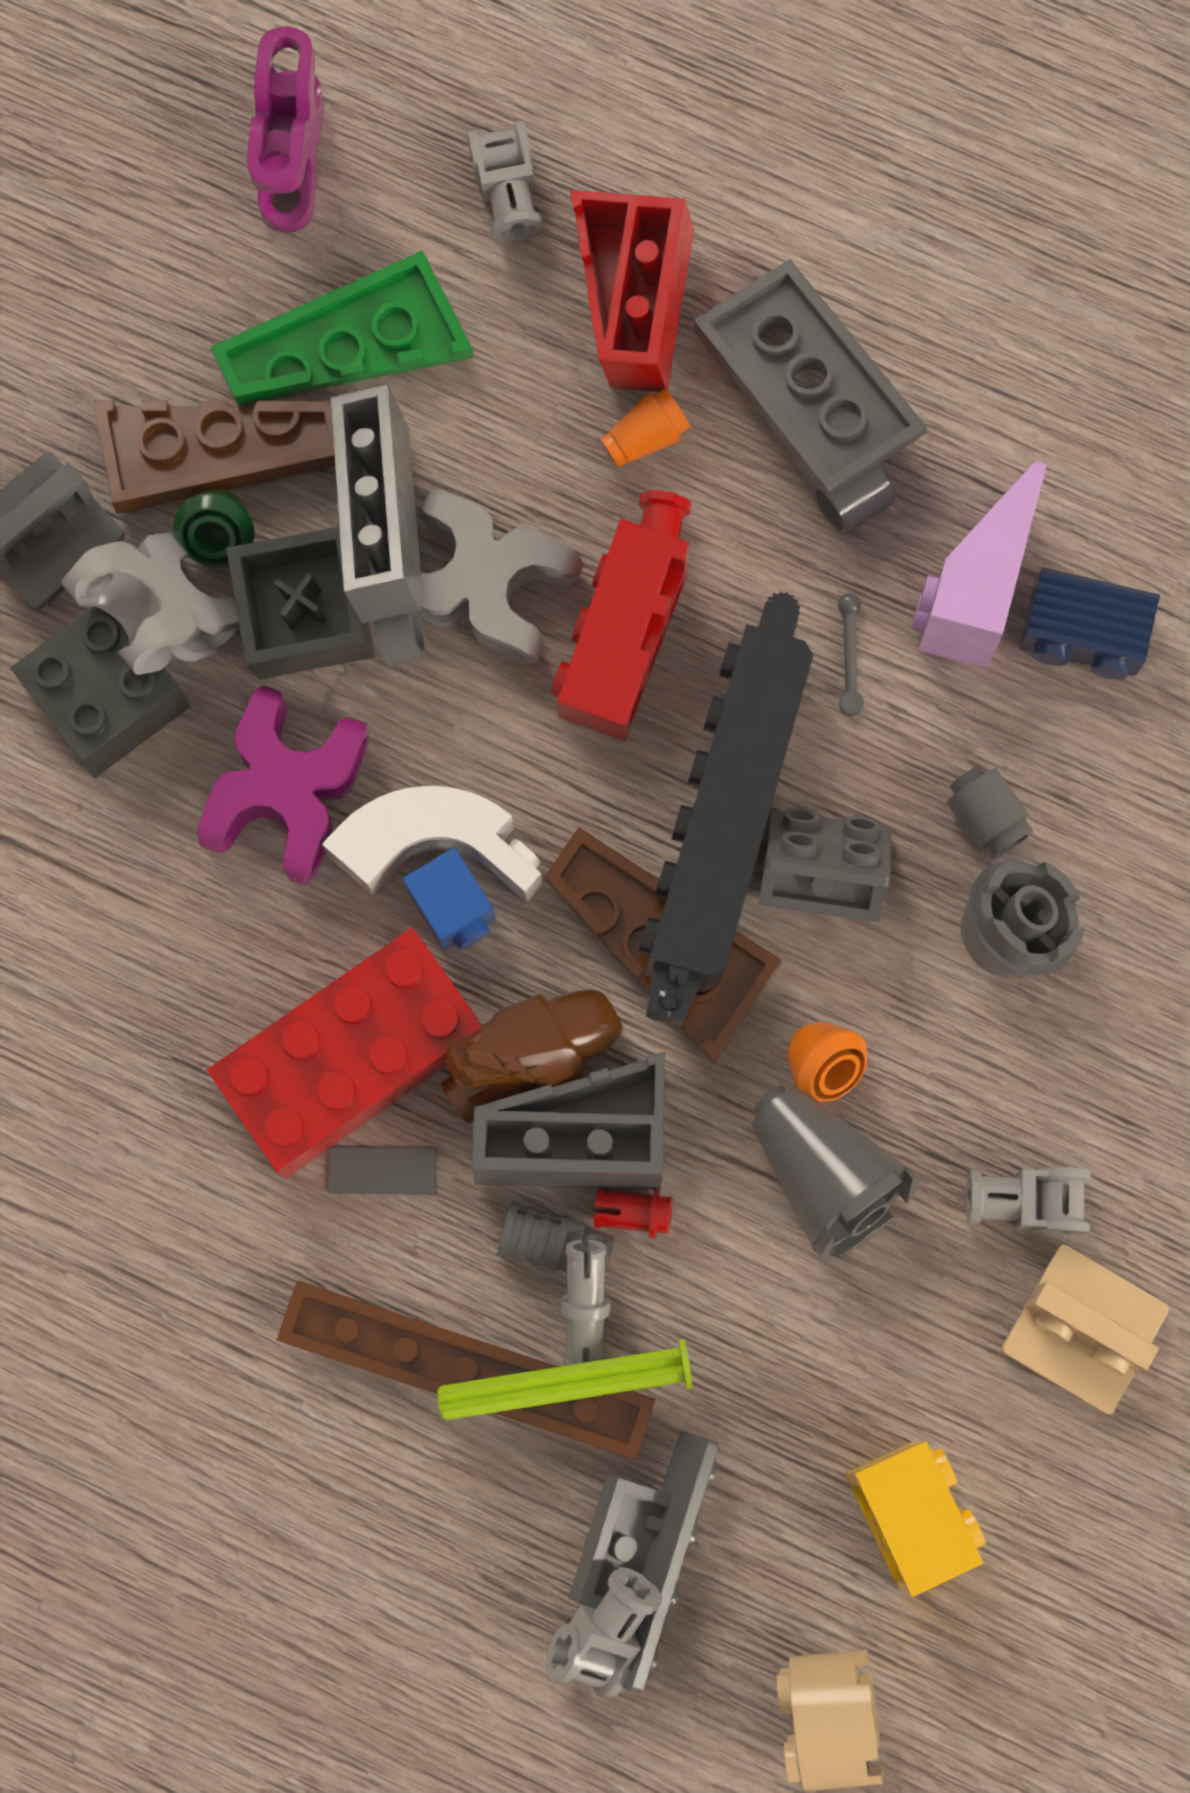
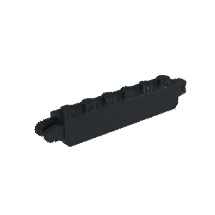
[638,591,813,1027]

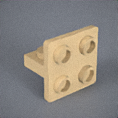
[1001,1245,1169,1414]

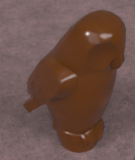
[441,989,623,1123]

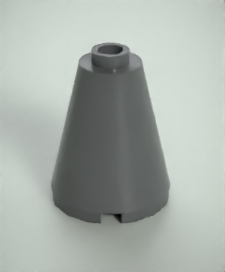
[752,1086,919,1261]

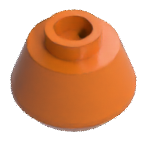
[787,1021,867,1102]

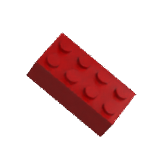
[206,927,482,1179]

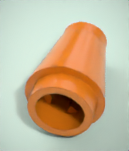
[600,388,691,468]

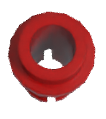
[594,1188,673,1239]

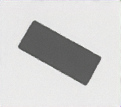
[328,1147,436,1194]

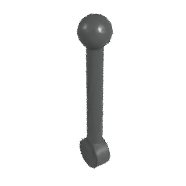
[837,593,864,716]

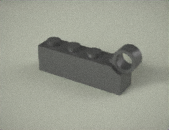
[331,384,427,667]

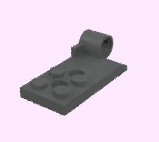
[694,259,927,535]

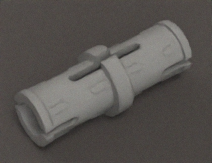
[561,1239,610,1366]

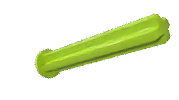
[437,1338,693,1420]

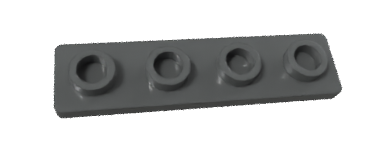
[568,1431,718,1693]

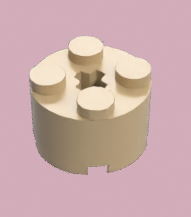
[776,1649,883,1792]

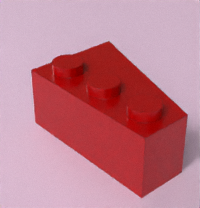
[570,190,694,392]
[550,518,690,741]

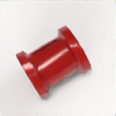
[638,490,692,539]

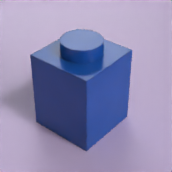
[402,847,496,951]

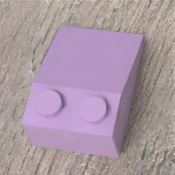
[912,461,1047,669]

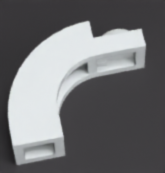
[322,786,543,903]

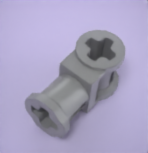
[466,120,544,243]
[965,1167,1091,1235]
[546,1567,663,1698]

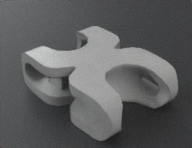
[418,490,584,665]
[60,532,240,675]

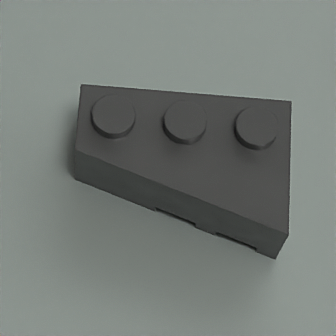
[472,1051,665,1190]

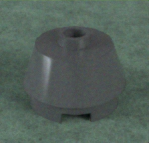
[961,858,1084,978]

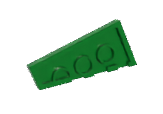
[210,250,474,405]

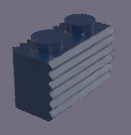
[1020,567,1160,680]

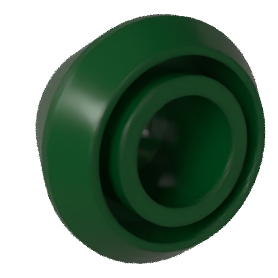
[173,489,255,568]

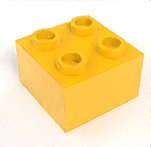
[844,1441,986,1597]

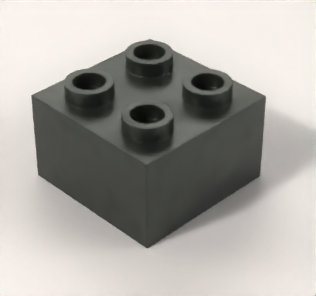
[226,526,375,680]
[10,607,191,778]

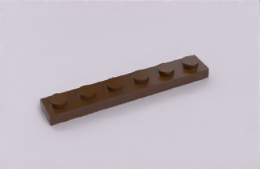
[276,1280,656,1460]

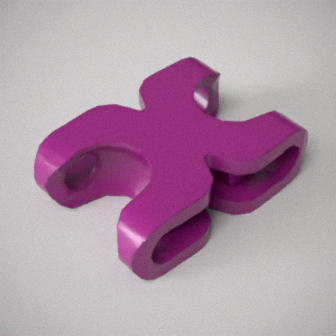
[247,26,324,233]
[197,685,369,886]

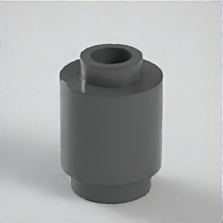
[946,766,1034,859]

